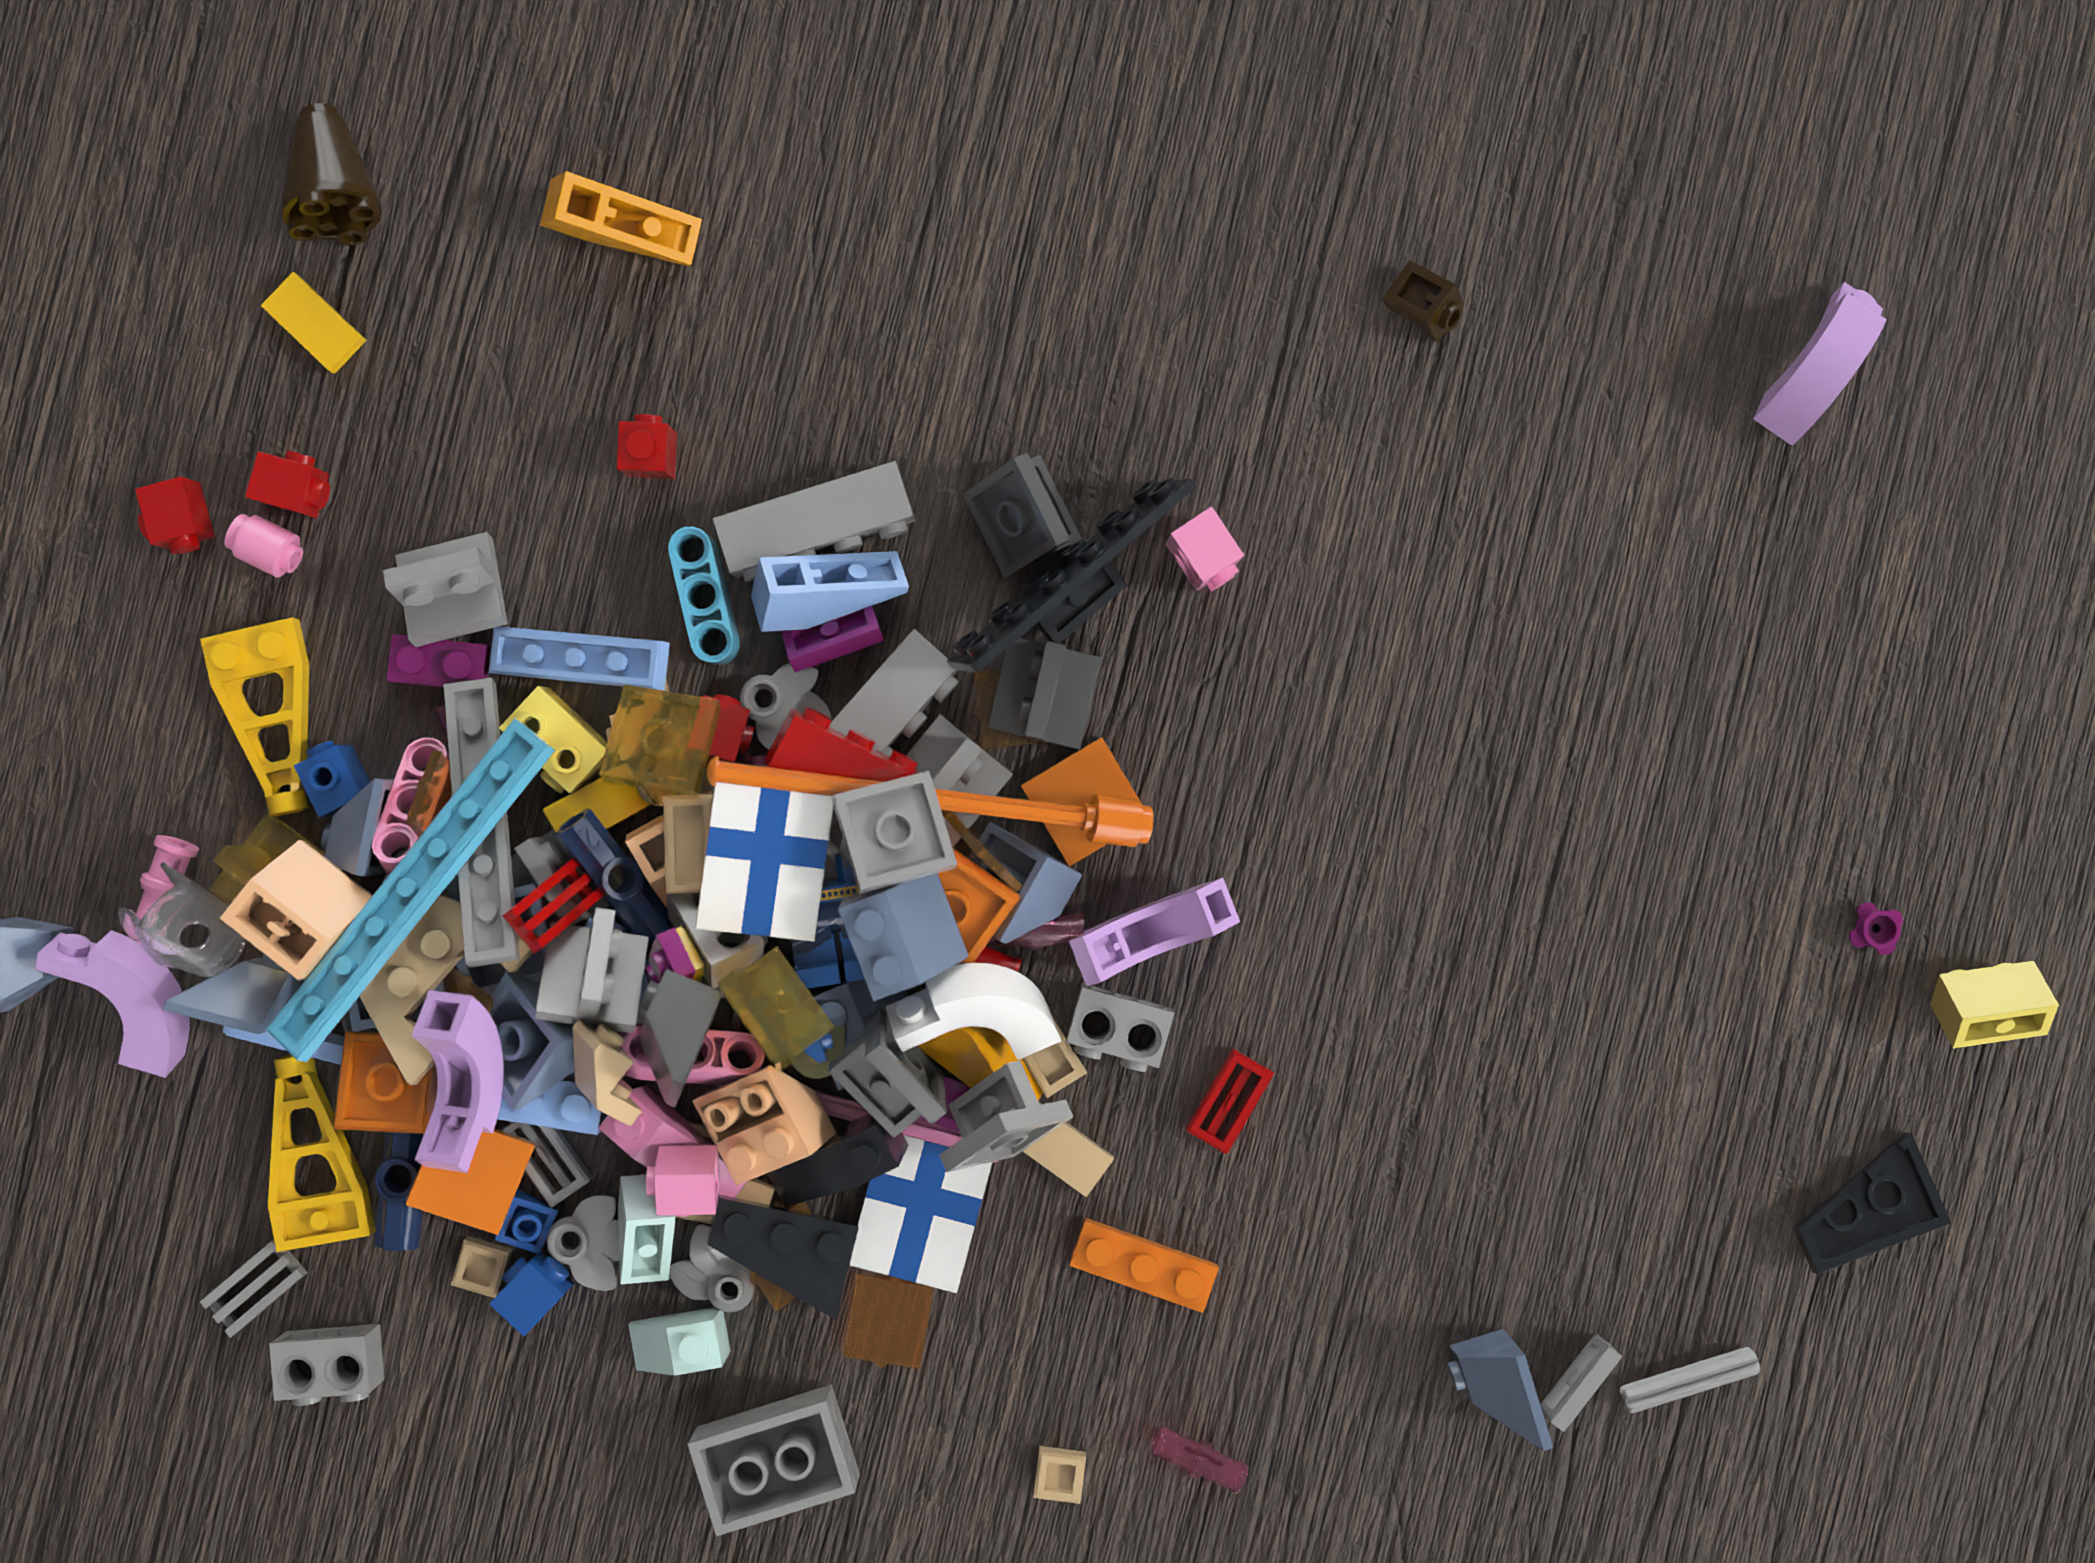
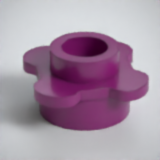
[1849,902,1903,955]

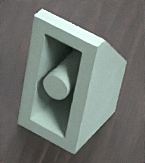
[618,1174,676,1284]
[628,1307,731,1376]

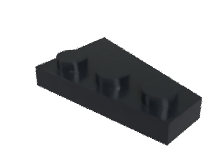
[1793,1132,1951,1274]
[707,1194,859,1320]

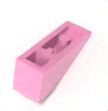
[598,1085,748,1198]

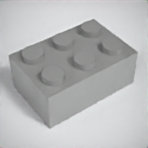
[687,1384,860,1536]

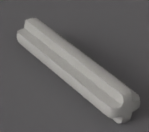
[1620,1347,1760,1413]

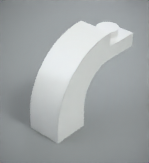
[885,963,1062,1060]

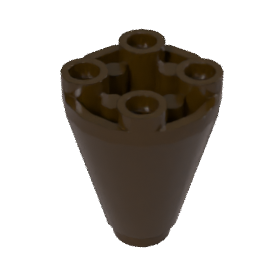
[282,103,382,246]

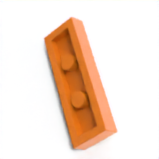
[1069,1217,1219,1313]

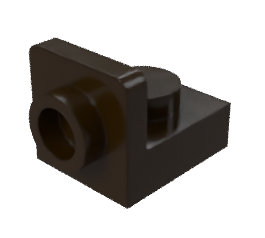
[1382,260,1464,342]

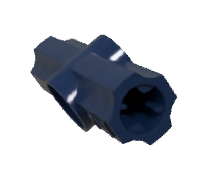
[554,809,672,945]
[374,1132,424,1251]

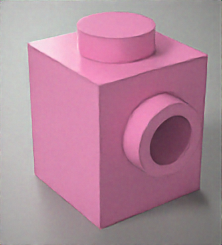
[646,1145,720,1217]

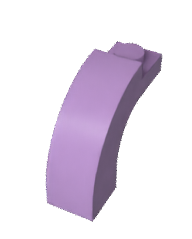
[1753,282,1887,446]
[1069,878,1240,986]
[35,930,190,1078]
[411,990,504,1173]

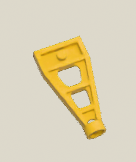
[200,617,309,817]
[268,1054,376,1252]

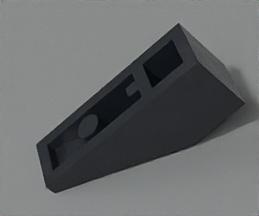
[766,1113,909,1207]

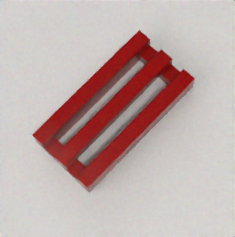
[503,858,604,954]
[1185,1047,1275,1155]

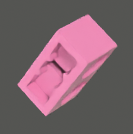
[1166,507,1244,592]

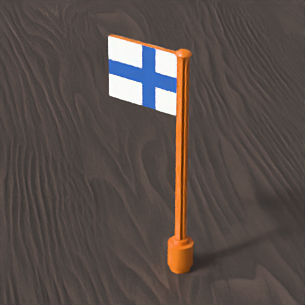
[695,756,1153,941]

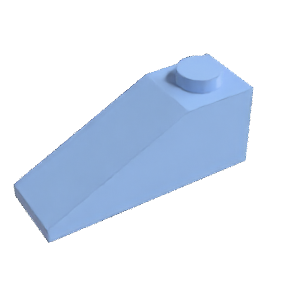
[751,551,909,632]

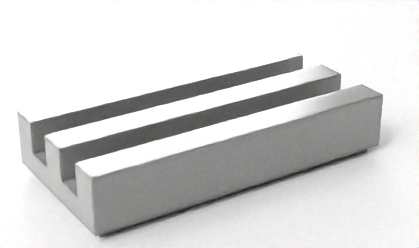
[499,1121,593,1208]
[200,1240,308,1338]
[1540,1334,1622,1432]

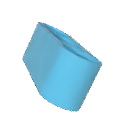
[668,526,740,665]

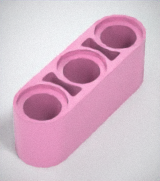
[372,738,452,876]
[621,1025,764,1086]

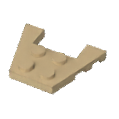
[359,894,540,1085]

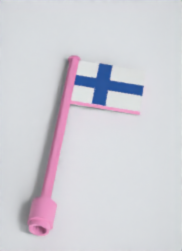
[615,1031,999,1293]

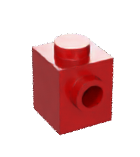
[617,414,677,480]
[245,450,330,519]
[135,476,215,554]
[683,695,755,768]

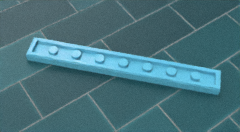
[266,718,555,1062]

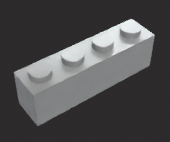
[713,461,916,582]
[830,629,959,810]

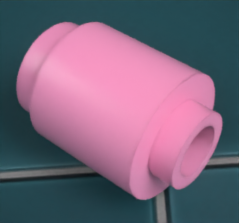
[224,514,303,578]

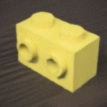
[499,686,614,793]
[1930,961,2059,1048]

